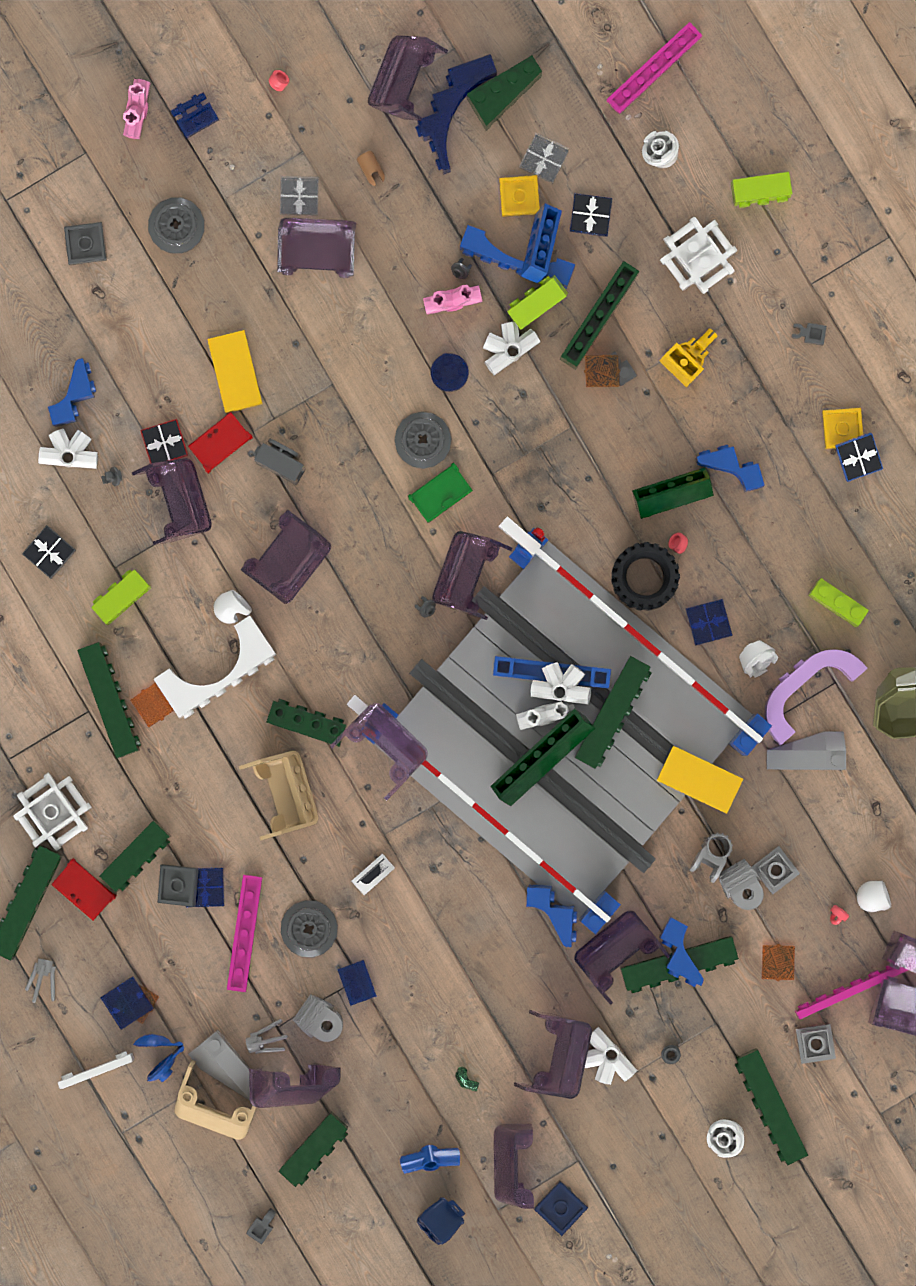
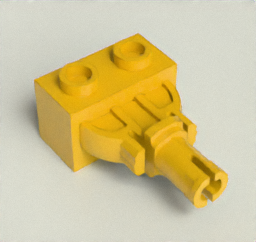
[659,328,718,387]

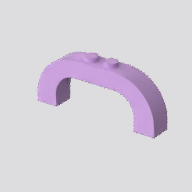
[765,650,868,745]

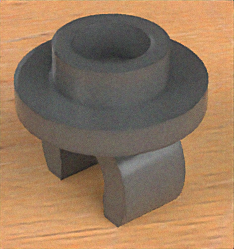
[451,258,472,279]
[101,467,122,486]
[415,596,436,618]

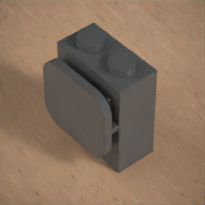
[253,438,306,485]

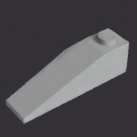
[766,731,846,770]
[188,1030,267,1102]

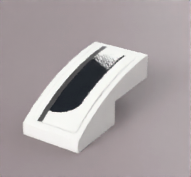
[352,854,395,895]

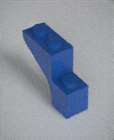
[48,358,96,427]
[695,445,765,492]
[526,885,578,947]
[659,917,704,987]

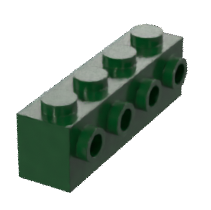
[632,467,714,519]
[266,699,347,747]
[99,820,171,892]
[278,1111,348,1187]

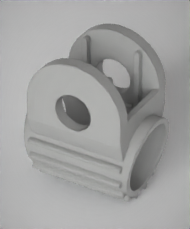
[689,832,733,883]
[718,859,764,910]
[293,994,343,1042]

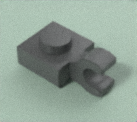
[608,351,637,386]
[246,1208,277,1245]

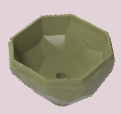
[873,667,916,739]

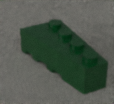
[467,55,542,131]

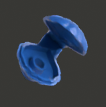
[133,1034,184,1082]

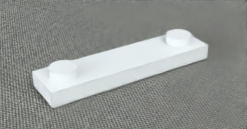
[58,1051,134,1089]

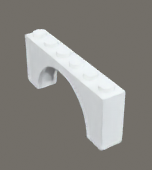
[154,616,277,719]

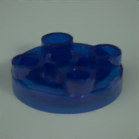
[431,353,469,392]

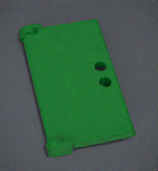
[407,462,473,523]

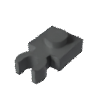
[791,323,827,346]

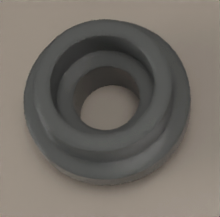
[661,1045,681,1064]

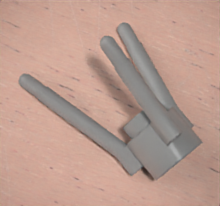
[25,958,56,1003]
[246,1019,288,1054]

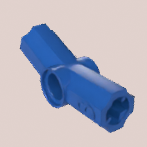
[400,1145,460,1174]

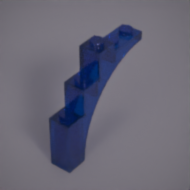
[415,54,497,175]

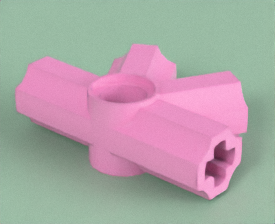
[123,79,151,139]
[423,285,482,315]

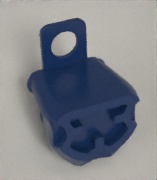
[417,1197,465,1245]

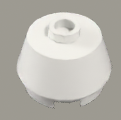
[642,131,679,168]
[739,640,778,678]
[707,1119,744,1158]

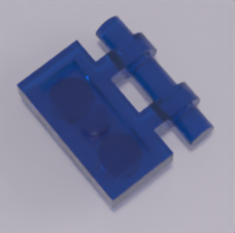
[171,92,219,139]

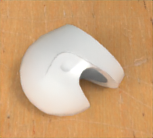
[214,590,252,624]
[857,881,891,912]

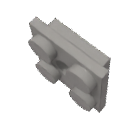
[752,846,800,895]
[796,1024,836,1064]

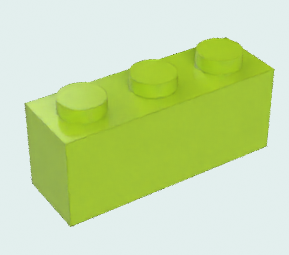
[731,172,792,208]
[507,275,568,330]
[91,569,151,625]
[808,578,869,628]

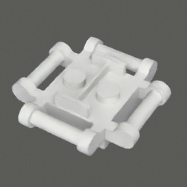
[660,217,738,294]
[13,772,92,851]

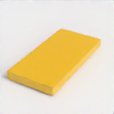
[207,330,263,413]
[657,745,743,814]

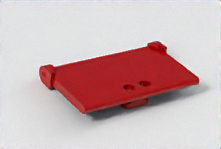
[188,412,253,474]
[51,858,117,921]

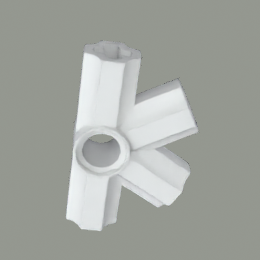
[483,322,541,375]
[39,428,98,469]
[531,662,591,705]
[516,701,575,730]
[582,1027,637,1085]

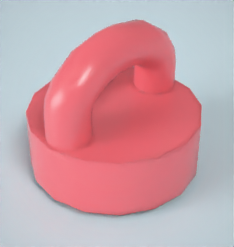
[269,70,289,91]
[668,533,688,554]
[830,905,849,925]

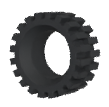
[611,542,680,611]

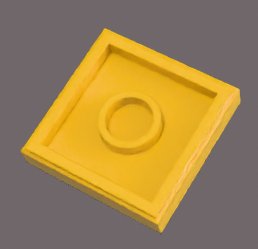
[499,175,540,217]
[822,408,863,449]

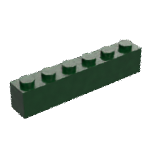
[560,261,639,370]
[77,642,142,759]
[575,656,652,769]
[490,708,595,806]
[0,845,63,961]
[620,936,739,993]
[735,1048,809,1166]

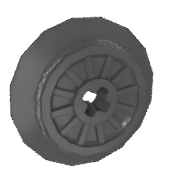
[148,198,204,253]
[394,412,452,469]
[281,900,338,958]

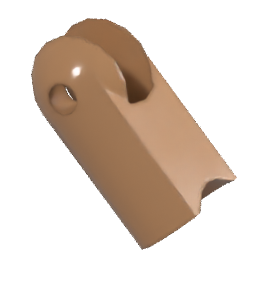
[357,151,385,186]

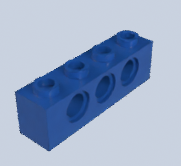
[521,203,562,284]

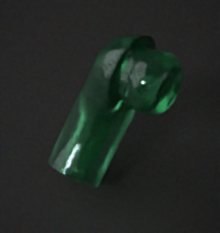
[455,1067,479,1092]

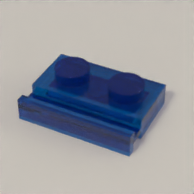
[337,960,377,1006]

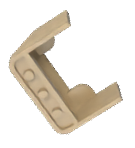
[239,751,318,841]
[174,1060,265,1140]

